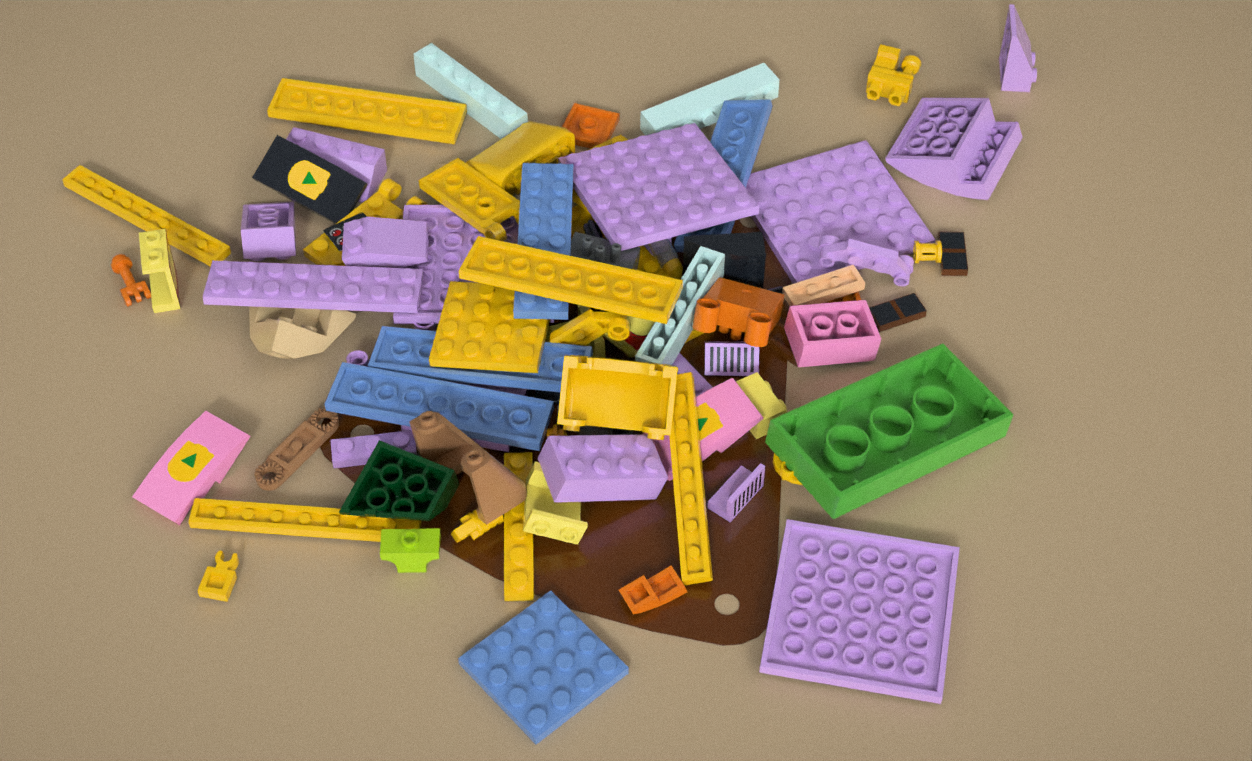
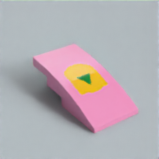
[641,378,764,481]
[132,411,251,525]

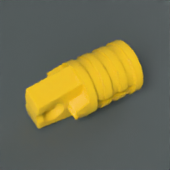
[451,510,504,543]

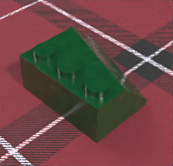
[339,440,459,521]

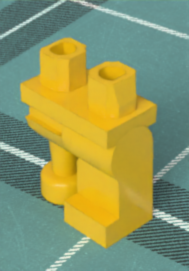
[866,44,921,106]

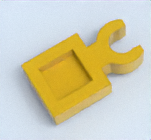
[198,550,239,602]

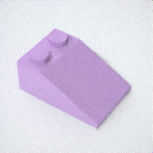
[999,4,1037,92]
[241,202,296,261]
[342,217,428,268]

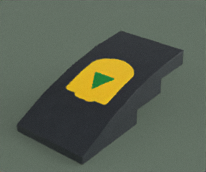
[252,135,368,224]

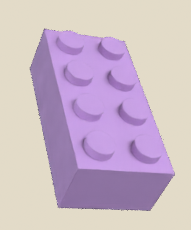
[538,434,668,503]

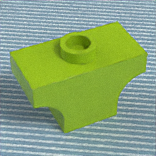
[380,528,441,573]

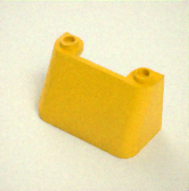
[466,121,575,195]
[557,354,678,440]

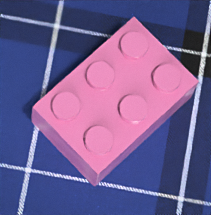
[784,300,881,367]

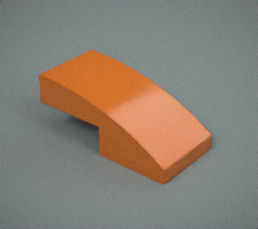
[619,565,687,615]

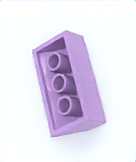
[286,127,387,203]

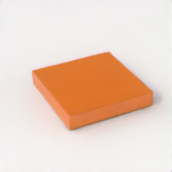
[562,103,620,148]

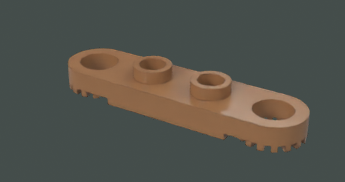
[254,407,339,491]

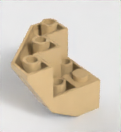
[249,306,356,359]

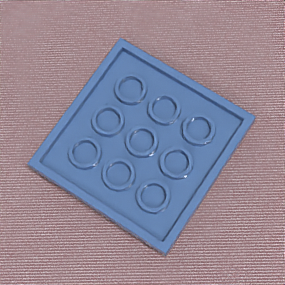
[458,591,629,745]

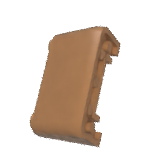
[409,411,527,525]

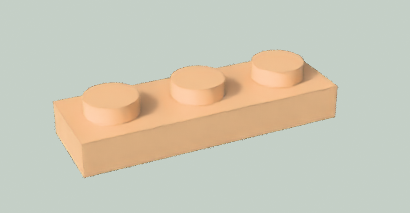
[782,265,865,306]

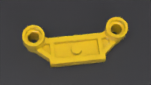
[549,309,630,346]

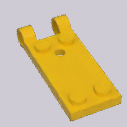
[418,158,520,241]
[303,178,428,266]

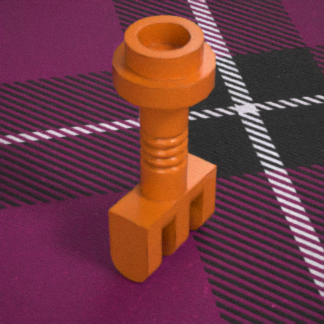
[111,254,151,307]

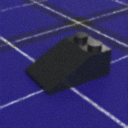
[683,232,766,289]

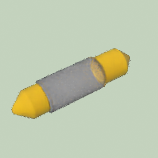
[648,239,683,279]

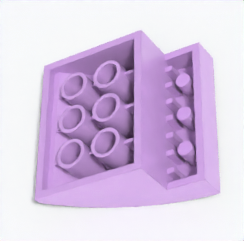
[885,98,1023,200]

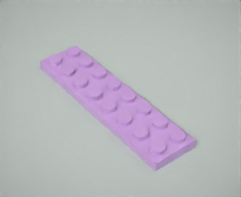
[203,260,423,313]

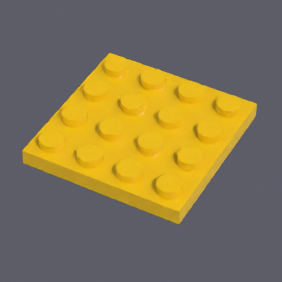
[429,281,550,373]

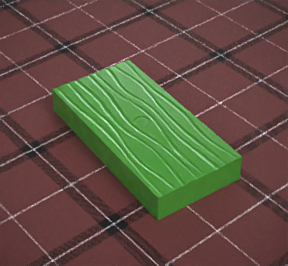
[765,343,1014,519]

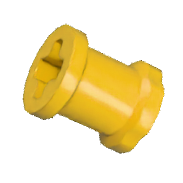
[913,240,942,263]

